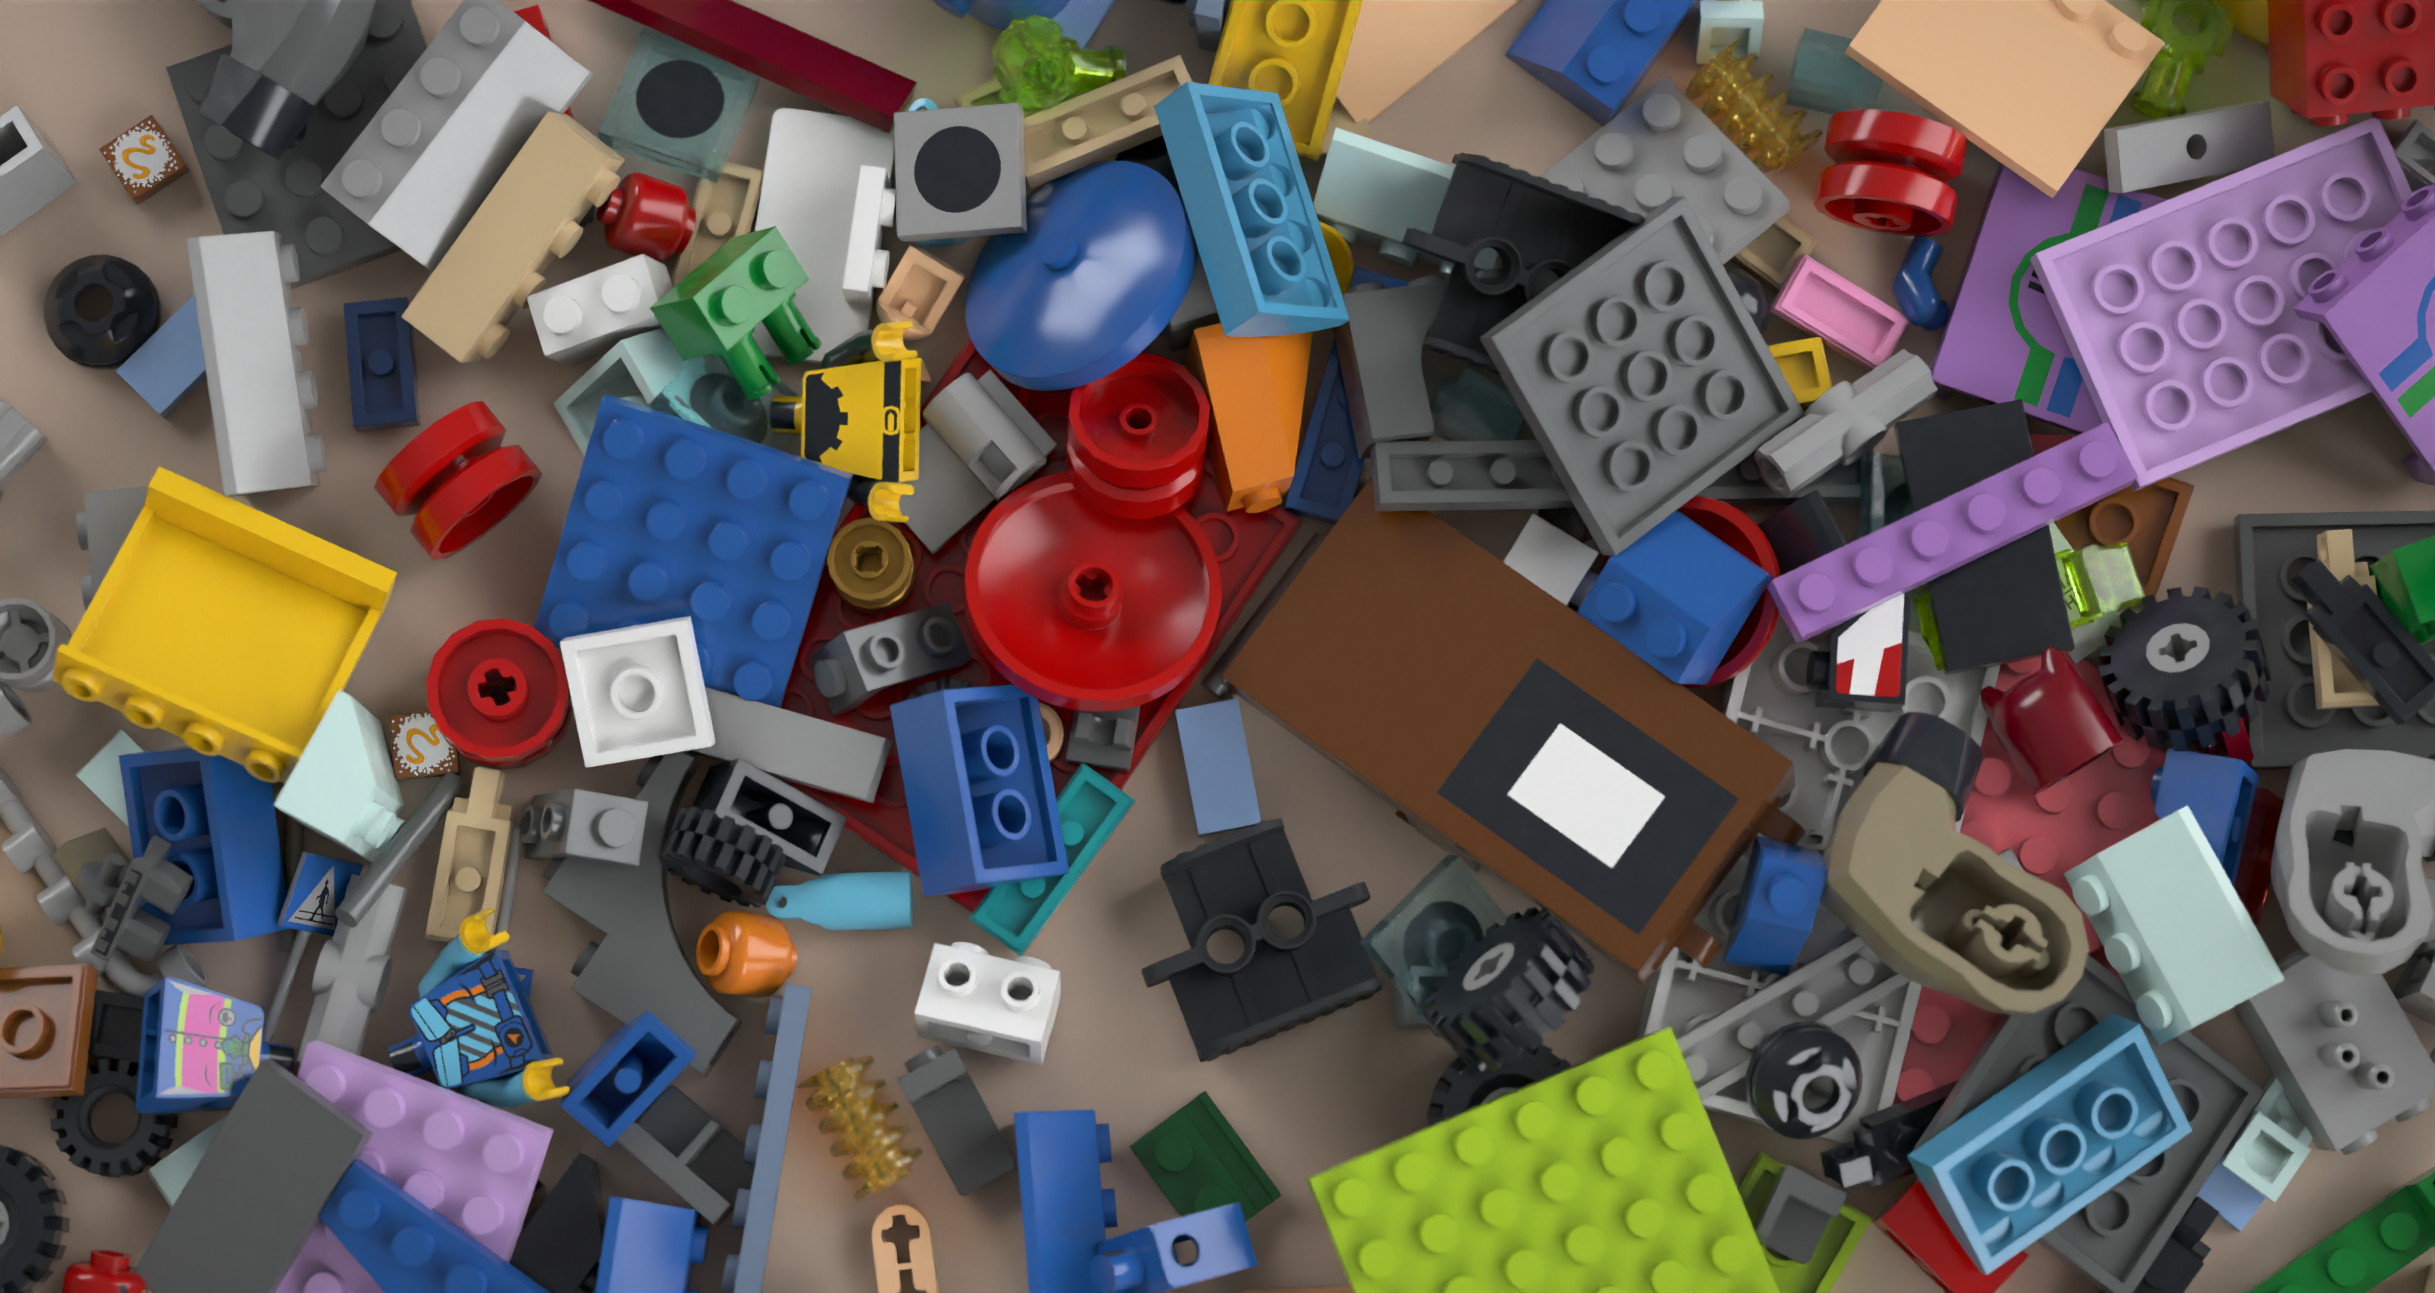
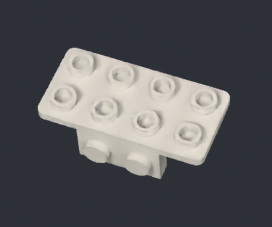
[752,108,896,364]

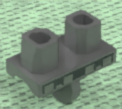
[76,835,194,962]

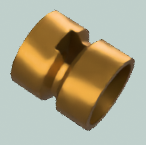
[827,518,916,615]

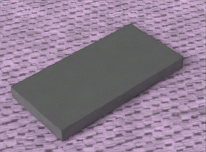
[133,1059,373,1293]

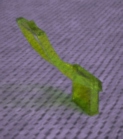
[1913,542,2146,671]

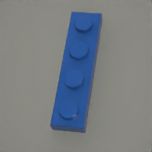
[1284,267,1410,525]

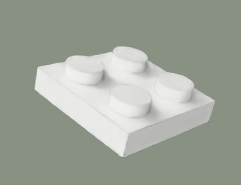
[560,616,716,768]

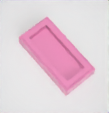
[1770,254,1909,372]

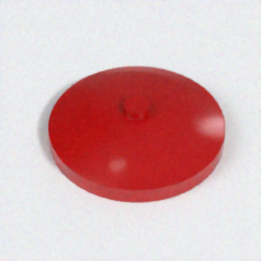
[963,471,1222,712]

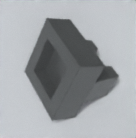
[1066,706,1140,772]

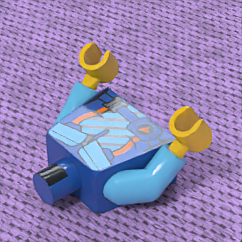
[388,908,570,1108]

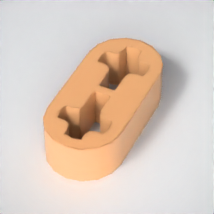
[872,1205,939,1293]

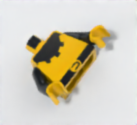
[770,320,921,523]

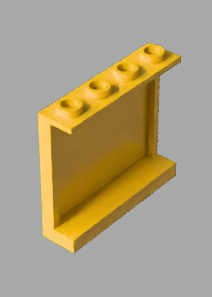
[52,466,397,784]

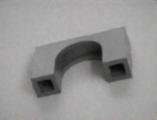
[1333,268,1559,459]

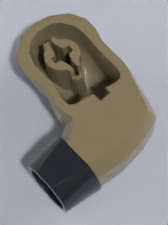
[1820,712,2089,1016]

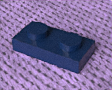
[344,297,421,432]

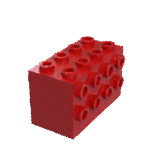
[2268,0,2435,126]

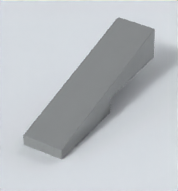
[684,687,892,803]

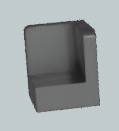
[1753,1165,1847,1264]

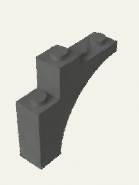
[543,751,742,1077]

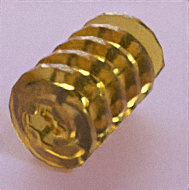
[1685,39,1824,177]
[796,1055,923,1202]

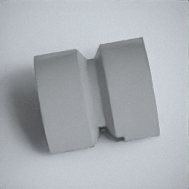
[0,598,72,692]

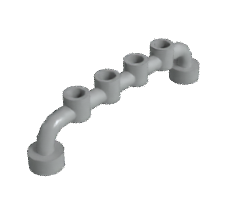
[0,681,209,997]

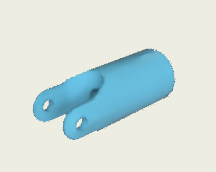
[765,871,914,931]

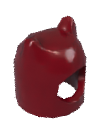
[1980,645,2124,795]

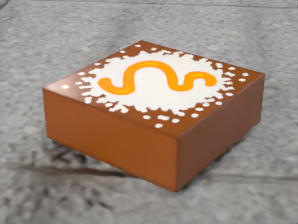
[99,115,190,205]
[390,711,461,781]

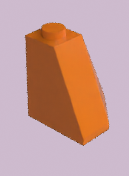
[1184,323,1313,513]

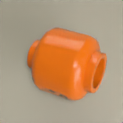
[696,911,797,998]

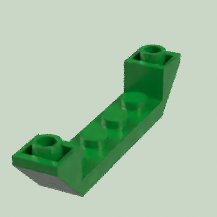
[2245,1167,2435,1293]

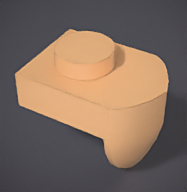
[876,243,967,340]

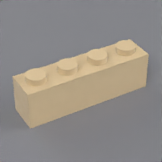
[401,111,625,363]

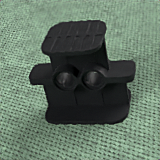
[1402,152,1645,375]
[1141,818,1383,1062]

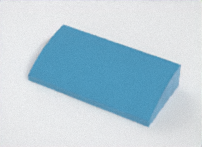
[1154,82,1350,337]
[1907,1014,2192,1275]

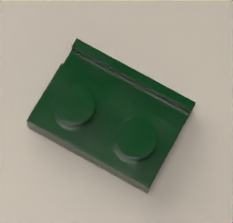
[1129,1091,1282,1223]

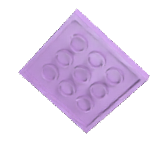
[275,1040,554,1293]

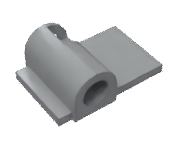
[887,370,1058,555]

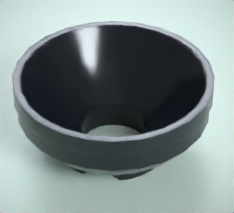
[44,255,161,370]
[1745,1021,1863,1139]

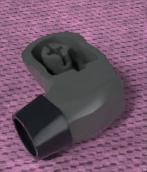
[195,0,377,160]

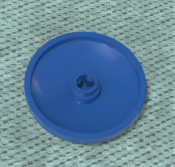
[965,161,1198,391]

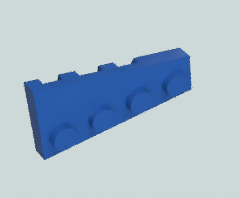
[319,1160,550,1293]

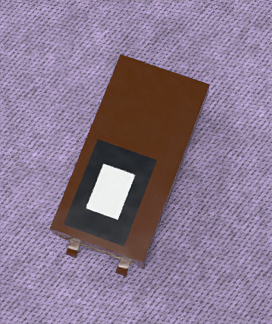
[1221,476,1805,986]

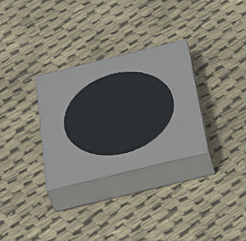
[894,103,1027,242]

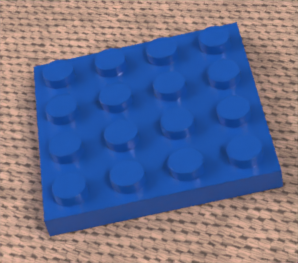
[534,394,853,708]

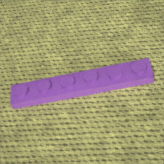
[1767,422,2138,644]

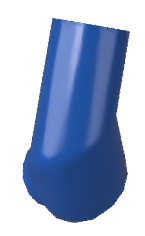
[1893,236,1949,331]

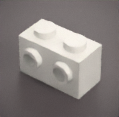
[914,942,1061,1065]

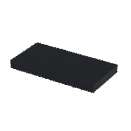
[1894,399,2075,675]

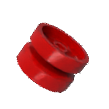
[1814,109,1968,236]
[1066,353,1210,520]
[374,401,542,560]
[426,618,573,770]

